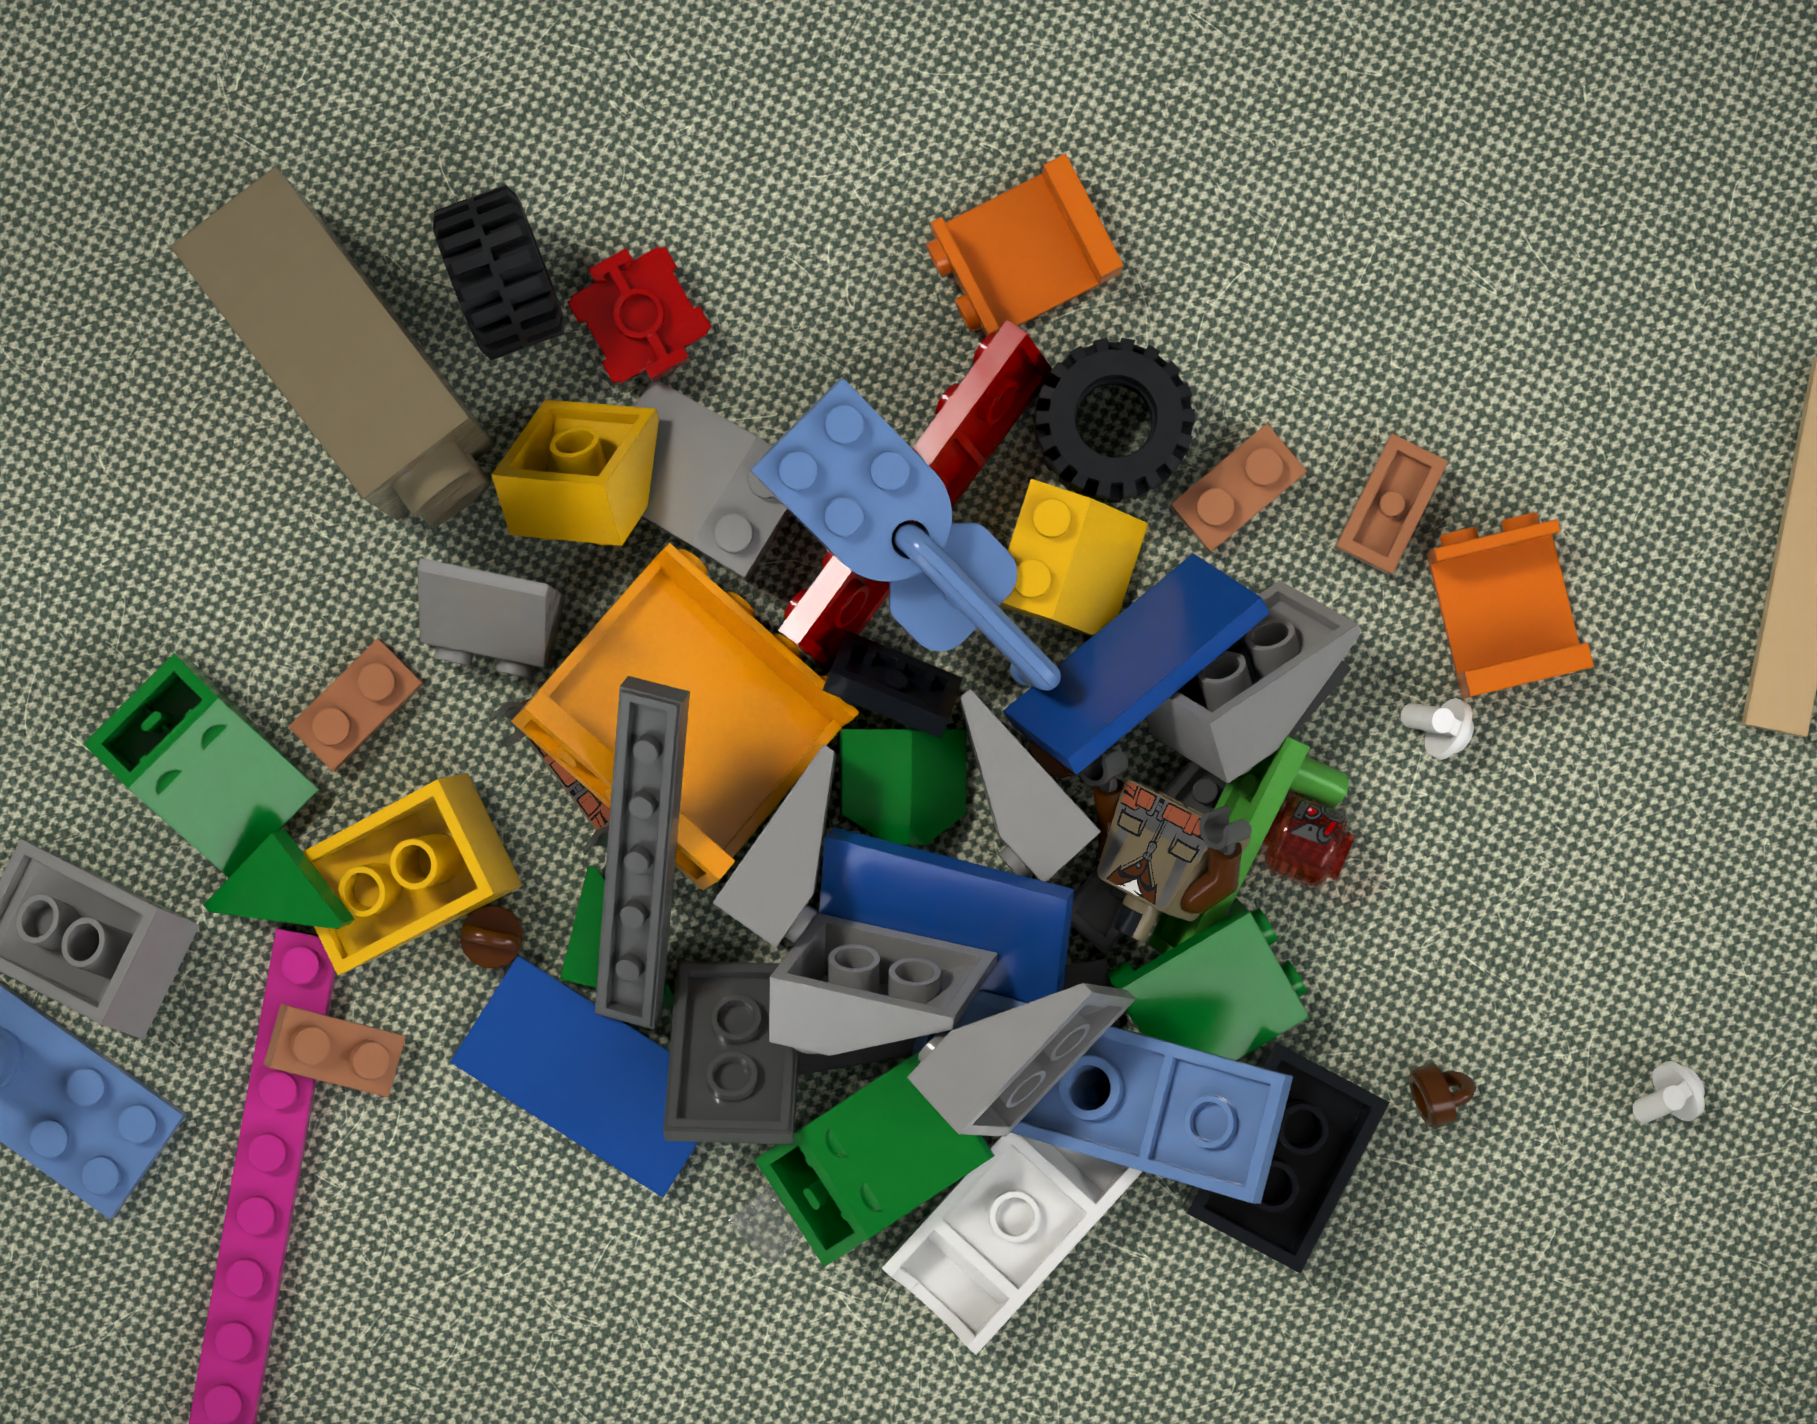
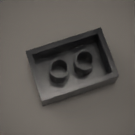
[1182,1040,1390,1274]

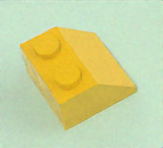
[491,399,659,546]
[998,479,1148,637]

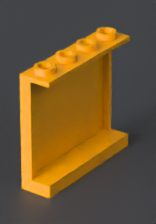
[511,543,859,890]

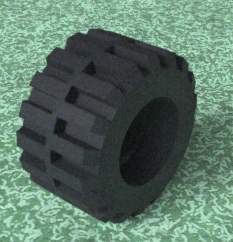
[433,184,565,360]
[1034,338,1195,503]

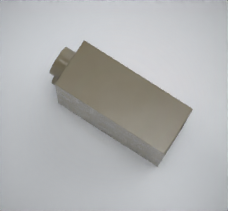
[170,166,496,528]

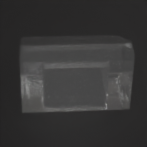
[728,1182,803,1266]

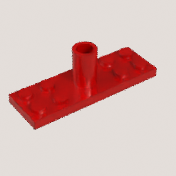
[779,320,1052,671]

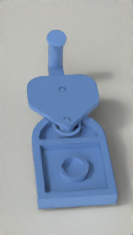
[749,378,1061,691]

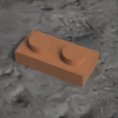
[1169,424,1307,554]
[1334,433,1448,575]
[288,638,425,772]
[263,1003,406,1098]

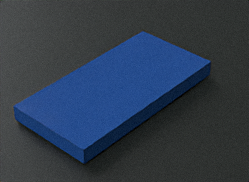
[1003,553,1270,775]
[819,827,1075,1003]
[450,955,698,1198]

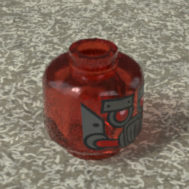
[1262,795,1356,888]

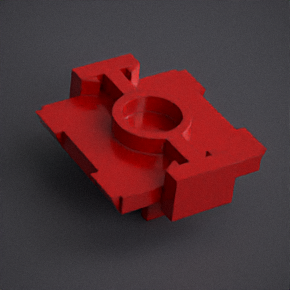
[567,246,712,385]

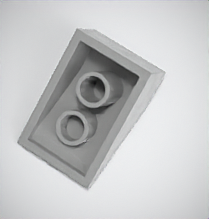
[635,380,791,583]
[417,558,566,679]
[1146,581,1361,783]
[959,689,1101,882]
[712,744,837,947]
[0,839,200,1040]
[769,913,998,1056]
[907,983,1136,1137]

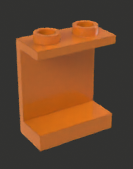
[925,153,1124,337]
[1426,512,1594,699]

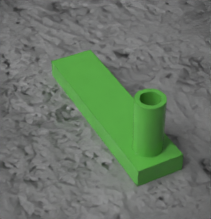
[1147,734,1349,954]

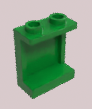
[1105,898,1309,1060]

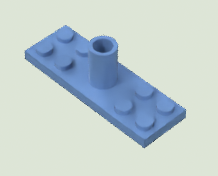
[0,981,187,1219]
[911,990,1293,1204]

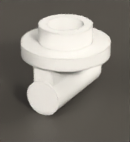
[1401,698,1474,760]
[1633,1061,1705,1123]

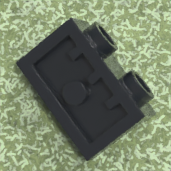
[823,630,963,739]

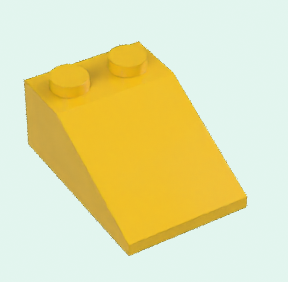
[303,773,523,976]

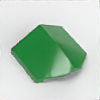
[840,729,966,845]

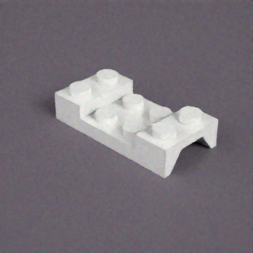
[882,1133,1143,1355]

